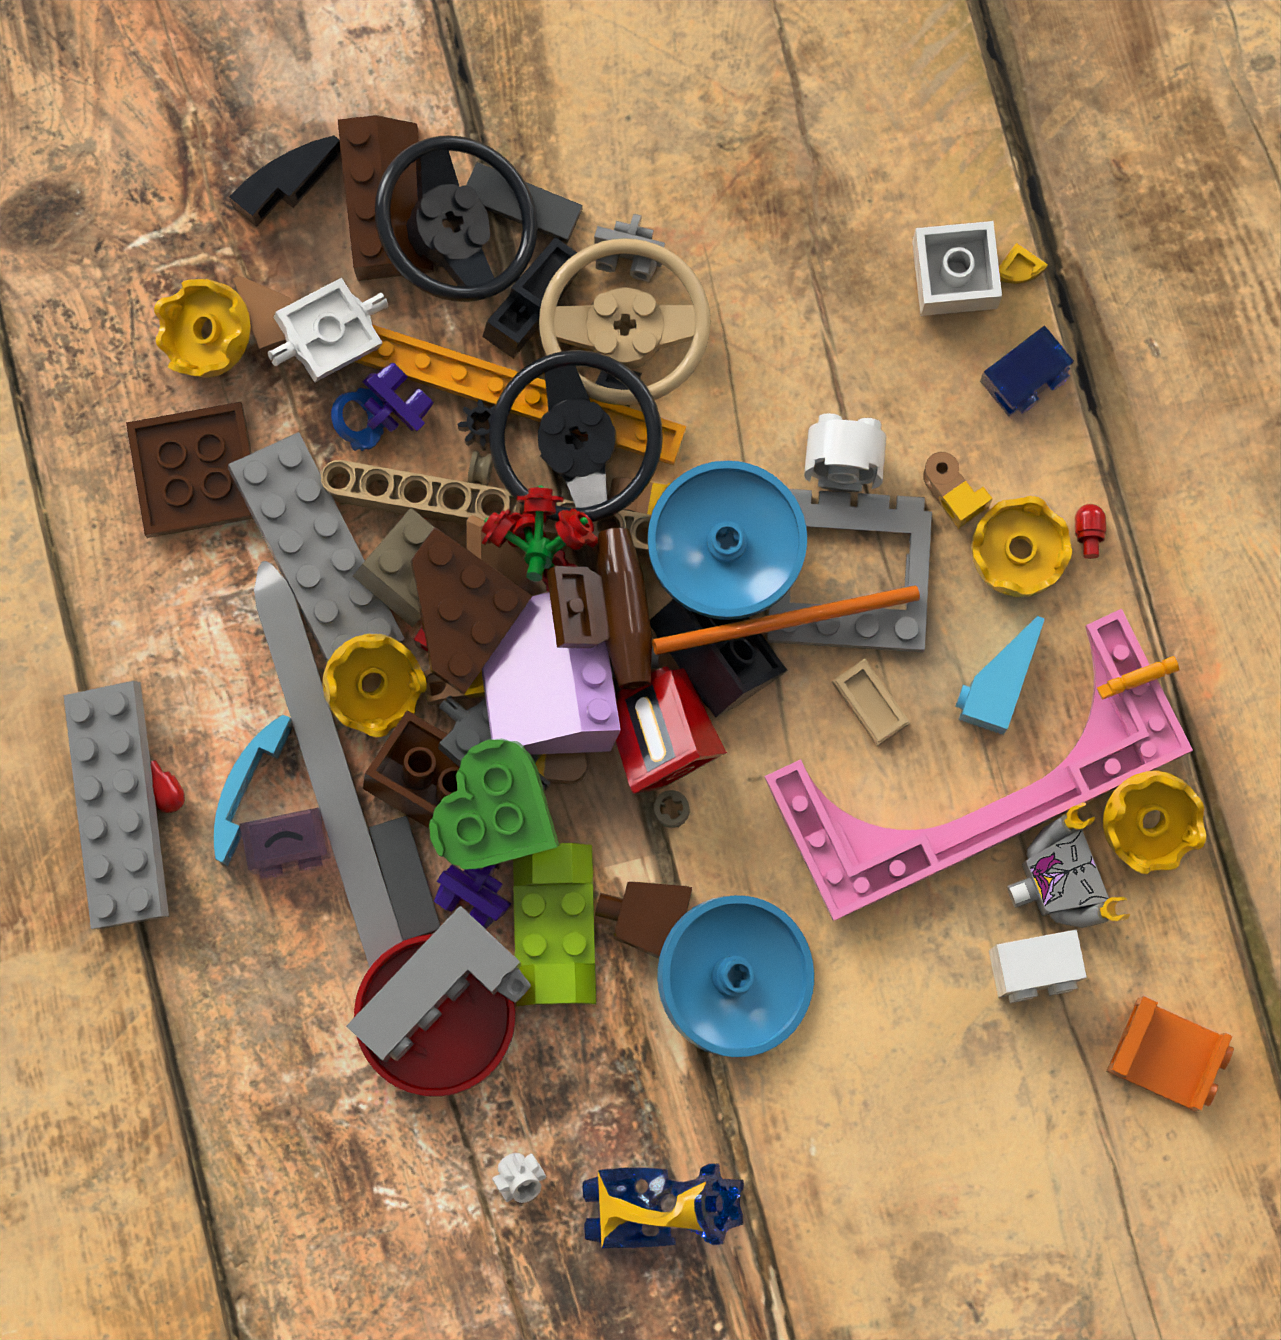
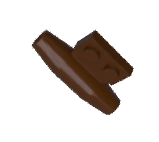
[547,528,652,689]

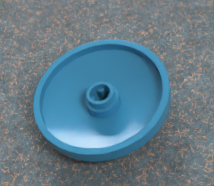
[648,461,807,620]
[657,895,814,1057]

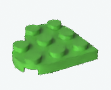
[429,738,559,869]

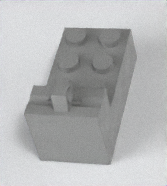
[346,906,531,1062]

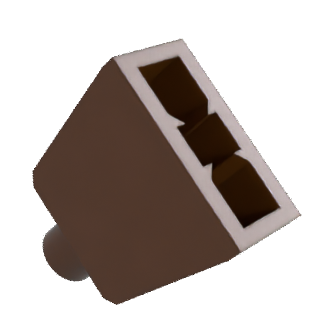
[595,882,692,959]

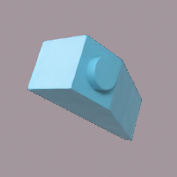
[955,616,1045,735]

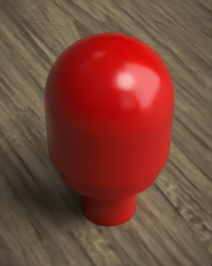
[1074,504,1106,559]
[150,760,185,813]

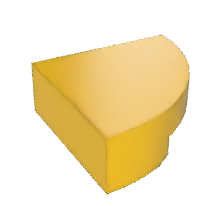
[999,243,1048,284]

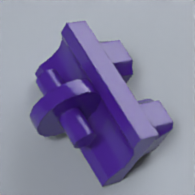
[362,363,434,432]
[434,864,512,929]

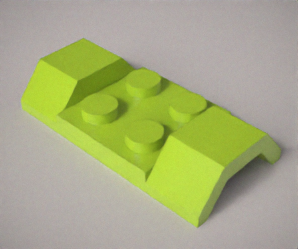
[513,843,596,1007]

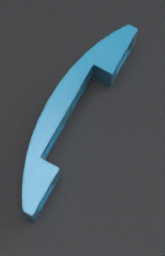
[214,715,293,866]

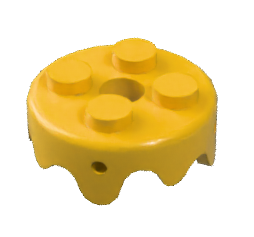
[154,279,251,378]
[971,496,1072,597]
[322,633,427,737]
[1103,771,1207,874]

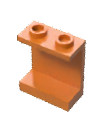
[1106,996,1234,1111]

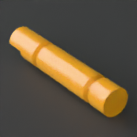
[1097,656,1180,700]

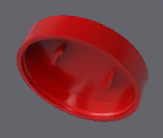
[354,934,516,1097]

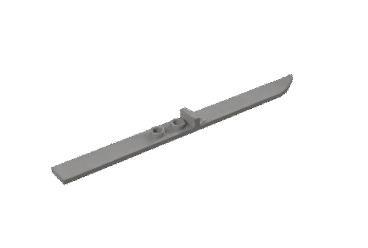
[254,561,403,968]

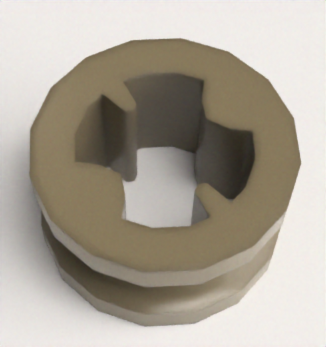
[467,451,493,486]
[654,790,690,828]

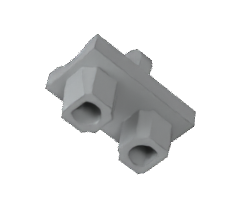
[594,214,665,282]

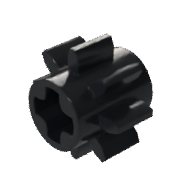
[457,399,507,451]

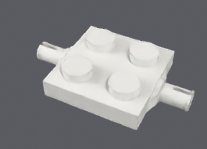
[268,278,388,382]

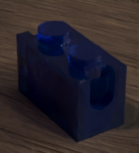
[980,325,1074,417]

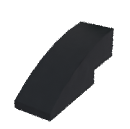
[229,135,341,227]
[482,237,581,359]

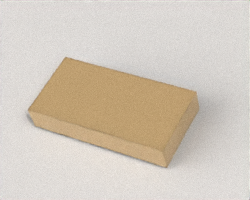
[832,659,910,746]

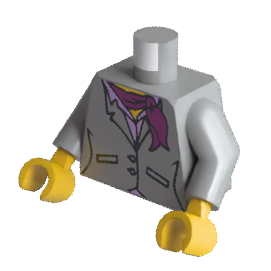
[1007,802,1130,928]

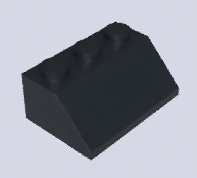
[650,599,788,718]

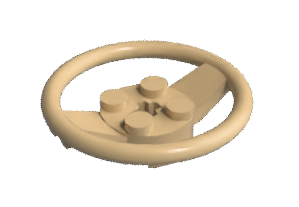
[539,238,711,405]

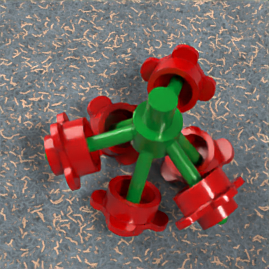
[481,485,598,592]

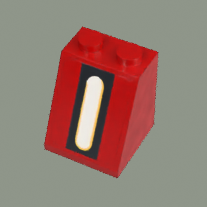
[615,666,727,794]

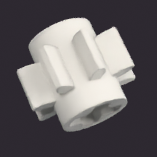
[492,1153,546,1203]

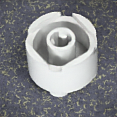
[804,413,886,492]

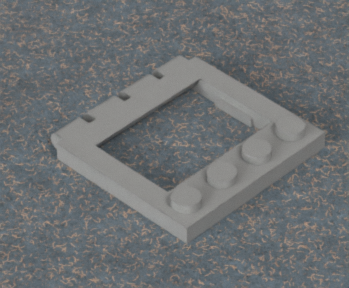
[767,489,932,652]

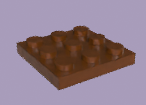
[126,402,253,538]

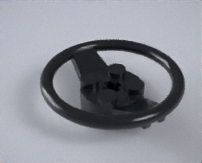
[375,135,538,302]
[489,350,663,522]

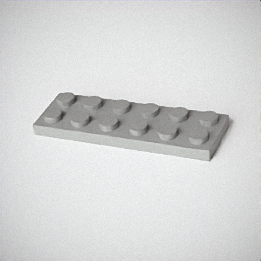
[228,432,405,662]
[63,681,169,930]

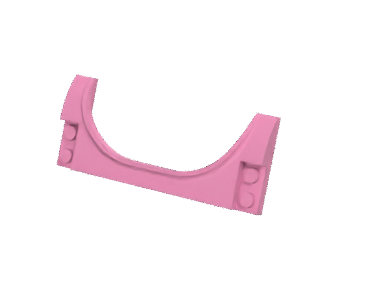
[765,609,1193,922]

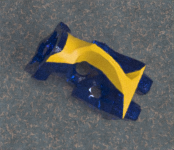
[582,1163,744,1248]

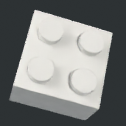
[912,221,1002,316]
[989,930,1087,1003]

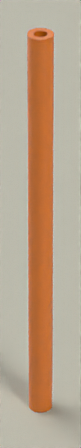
[652,585,920,655]

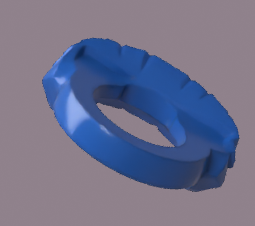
[331,388,385,451]

